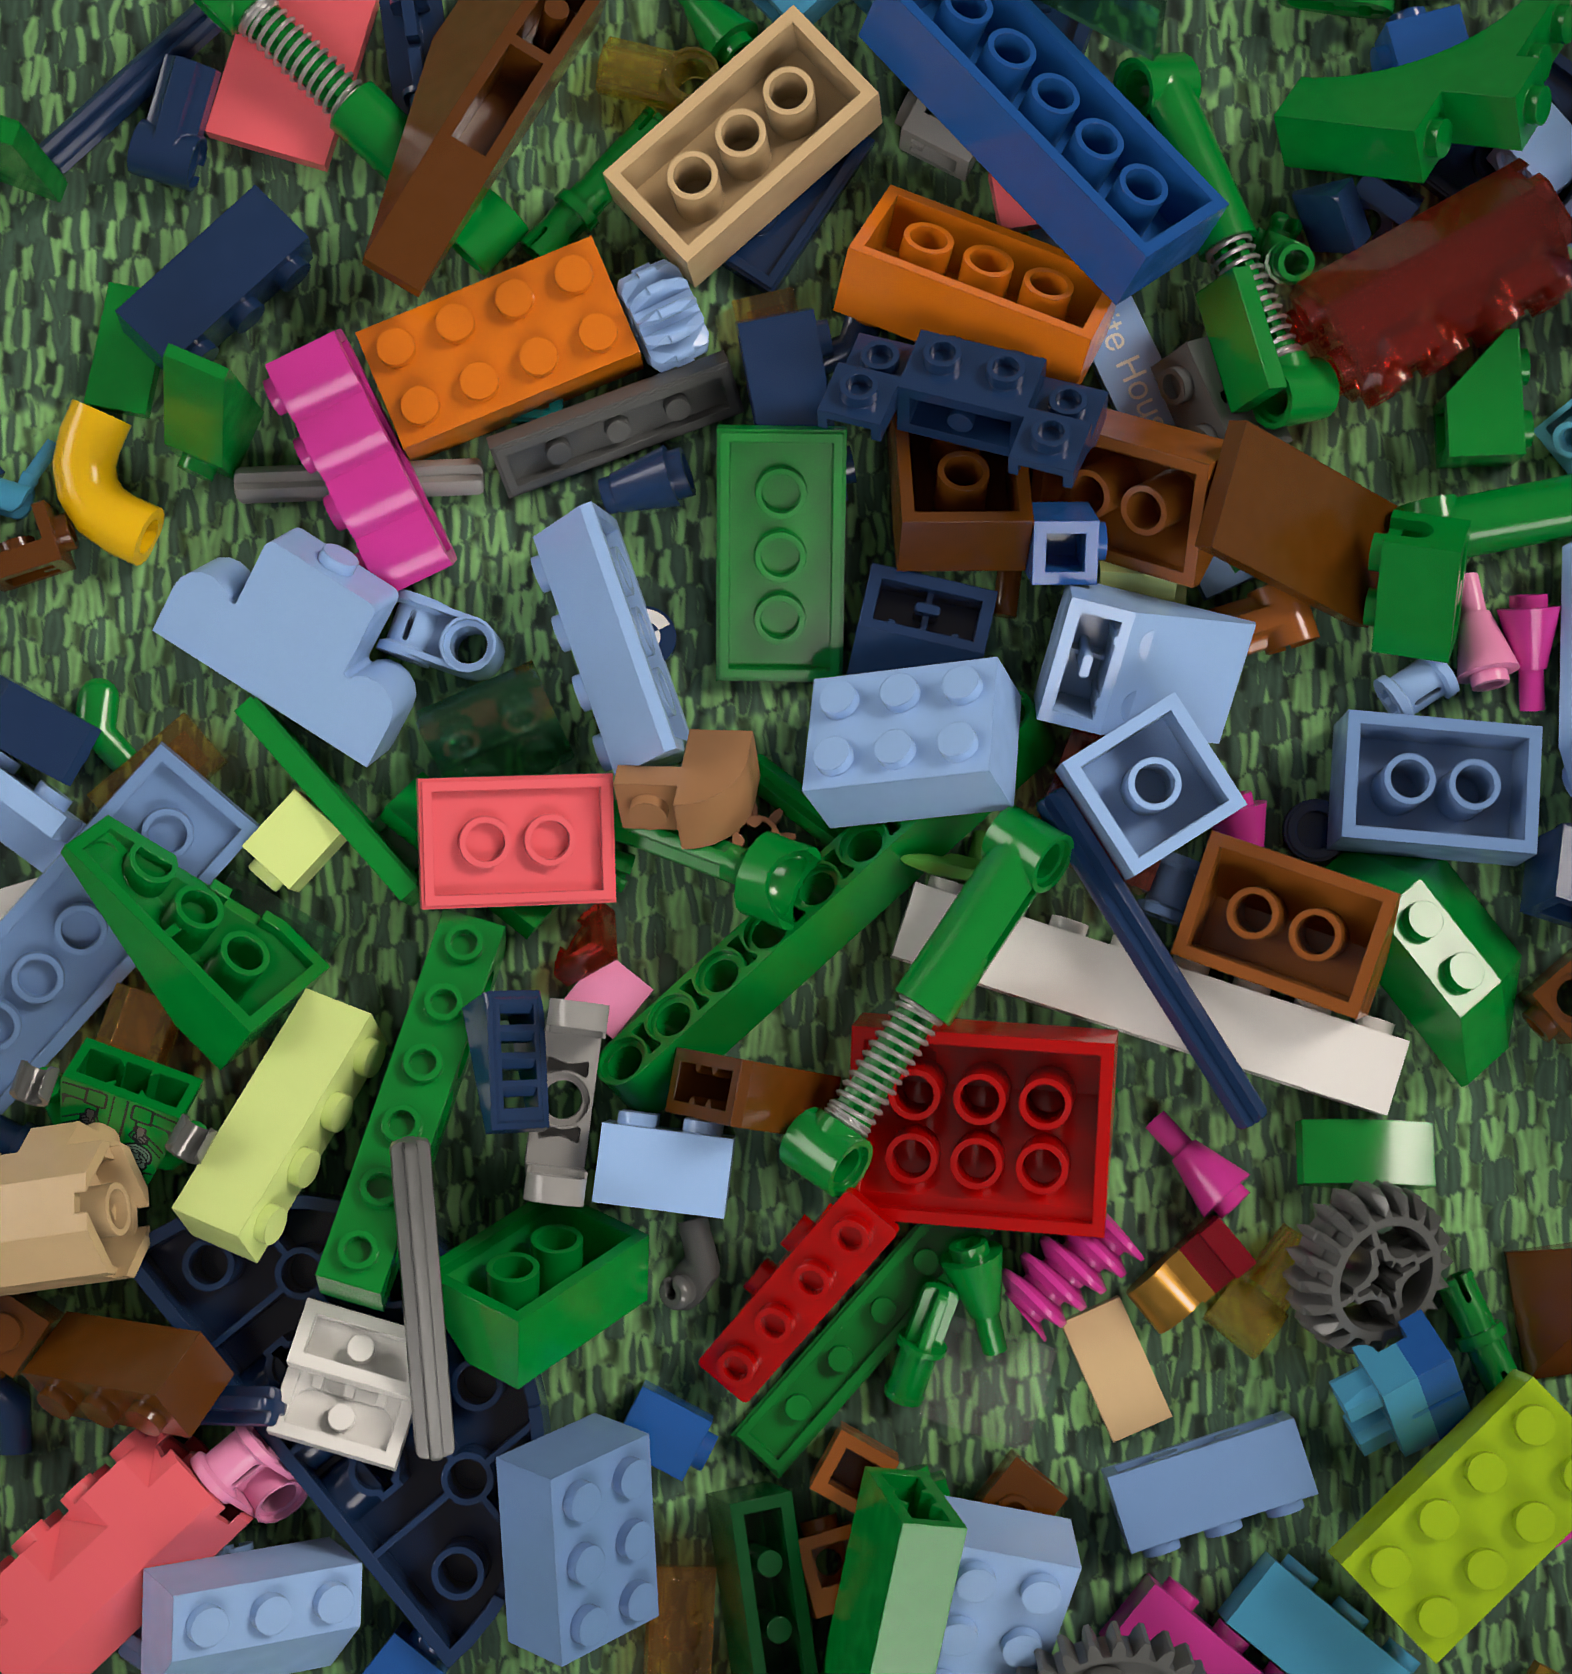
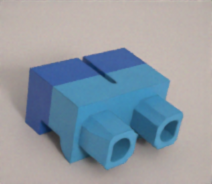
[1329,1309,1471,1457]

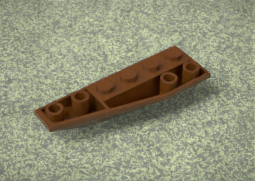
[362,0,606,298]

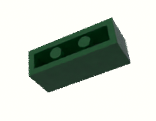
[706,1481,818,1674]

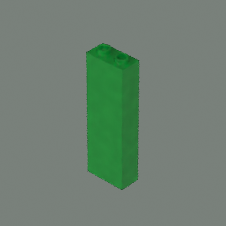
[820,1466,968,1674]

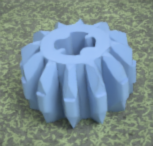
[617,259,709,373]

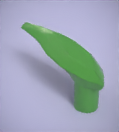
[900,830,987,884]

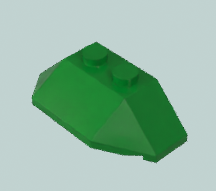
[1324,851,1522,1087]

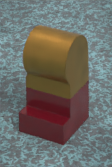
[1126,1214,1257,1334]

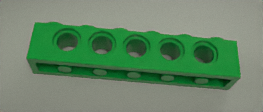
[315,909,506,1312]

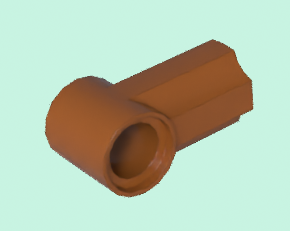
[1208,585,1320,656]

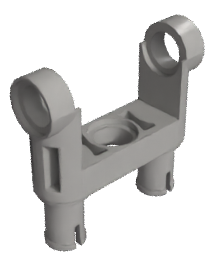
[523,998,610,1207]

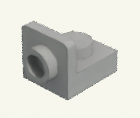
[894,90,976,182]

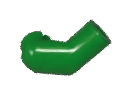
[75,678,137,772]

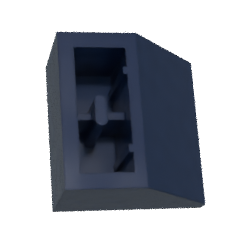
[847,563,998,675]

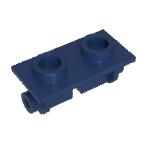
[379,0,445,115]

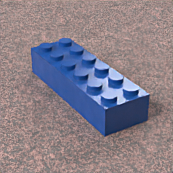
[858,0,1229,305]

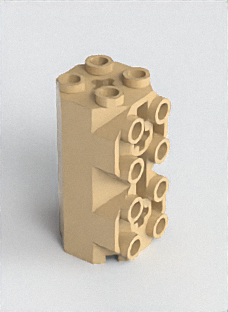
[0,1121,150,1296]

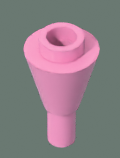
[1456,572,1520,692]

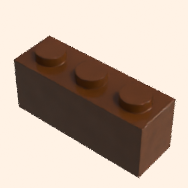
[21,1311,234,1438]

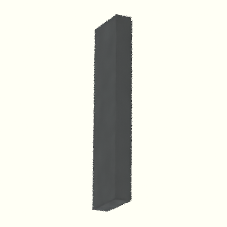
[486,350,745,499]

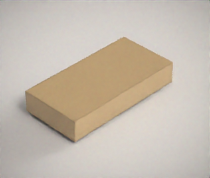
[1062,1295,1173,1443]

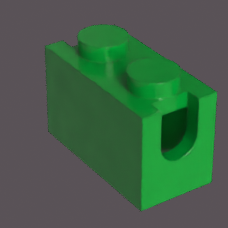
[1363,510,1472,663]

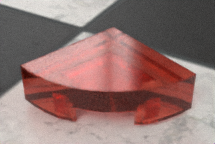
[554,903,618,986]

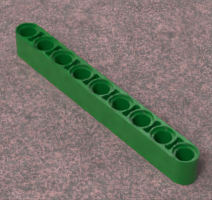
[597,690,1056,1113]

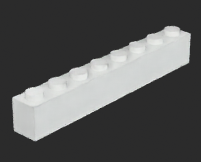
[890,875,1410,1115]

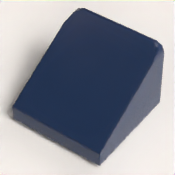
[1292,177,1372,254]

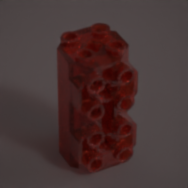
[1283,158,1572,410]

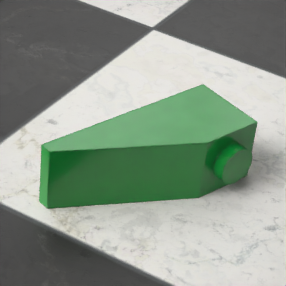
[163,343,264,482]

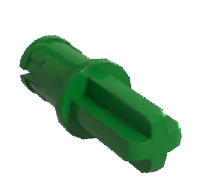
[883,1280,959,1408]

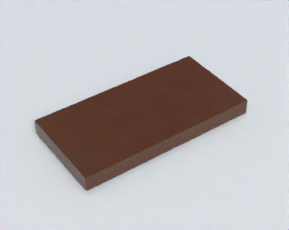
[1195,420,1399,628]

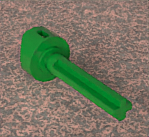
[614,799,822,930]

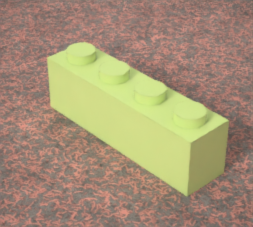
[171,988,388,1263]

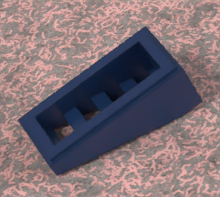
[462,990,549,1134]

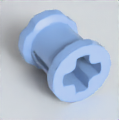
[1373,659,1460,715]

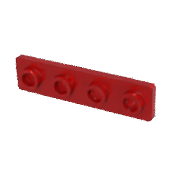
[698,1187,899,1403]

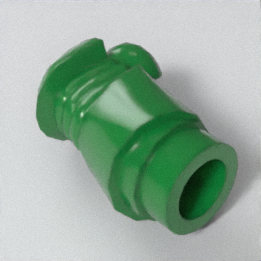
[1252,211,1315,286]

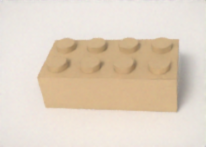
[603,5,882,288]

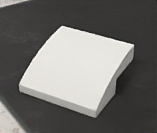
[266,1298,412,1472]

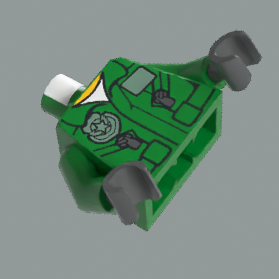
[9,1037,218,1185]

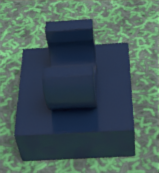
[1355,176,1425,244]

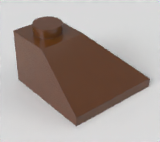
[1504,1242,1572,1379]

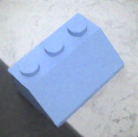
[141,1537,362,1674]

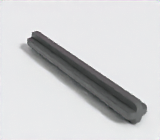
[389,1136,455,1461]

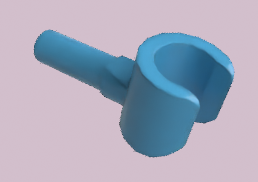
[0,439,56,519]

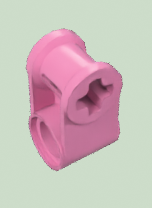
[190,1426,308,1524]

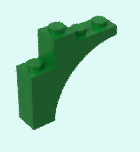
[1274,0,1572,183]

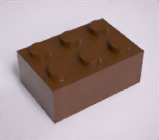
[886,410,1034,571]

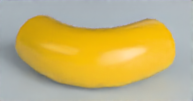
[52,399,164,566]

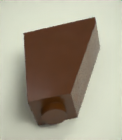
[665,1047,841,1134]

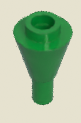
[677,0,758,70]
[939,1234,1008,1356]

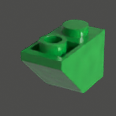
[1433,328,1534,469]

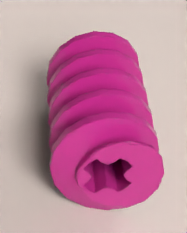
[1002,1213,1145,1342]

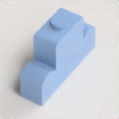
[152,527,416,768]

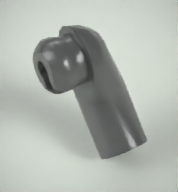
[659,1216,720,1310]

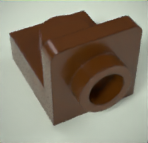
[0,500,79,592]

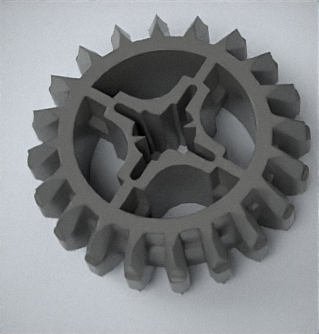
[1281,1179,1454,1354]

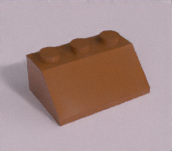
[1031,408,1224,588]
[1170,830,1401,1020]

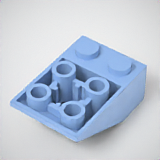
[1034,583,1256,744]

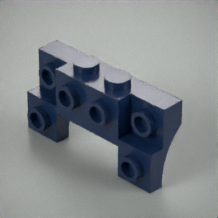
[817,330,1109,488]

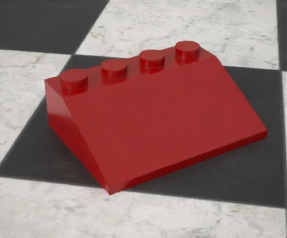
[850,1012,1119,1238]

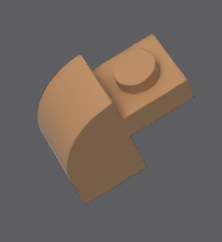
[613,729,760,849]

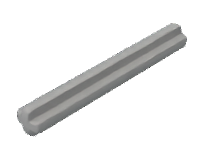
[234,458,485,504]

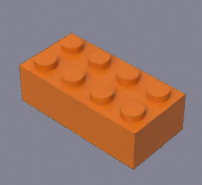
[833,184,1116,385]
[355,235,644,460]

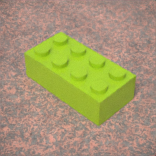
[1327,1368,1572,1664]

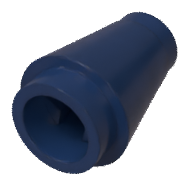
[598,445,696,515]

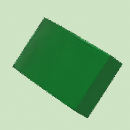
[1295,1119,1436,1190]

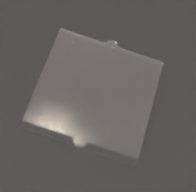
[918,1315,1058,1451]

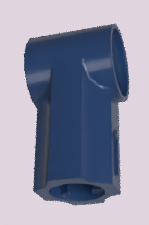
[127,54,221,192]

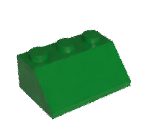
[440,1201,649,1389]

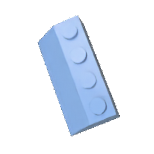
[531,501,689,775]

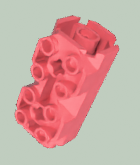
[0,1428,255,1674]

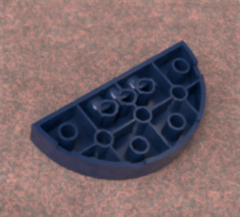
[134,1192,551,1669]

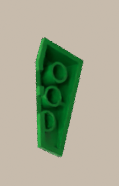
[60,815,330,1070]

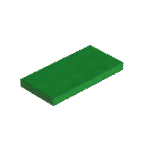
[716,425,847,682]

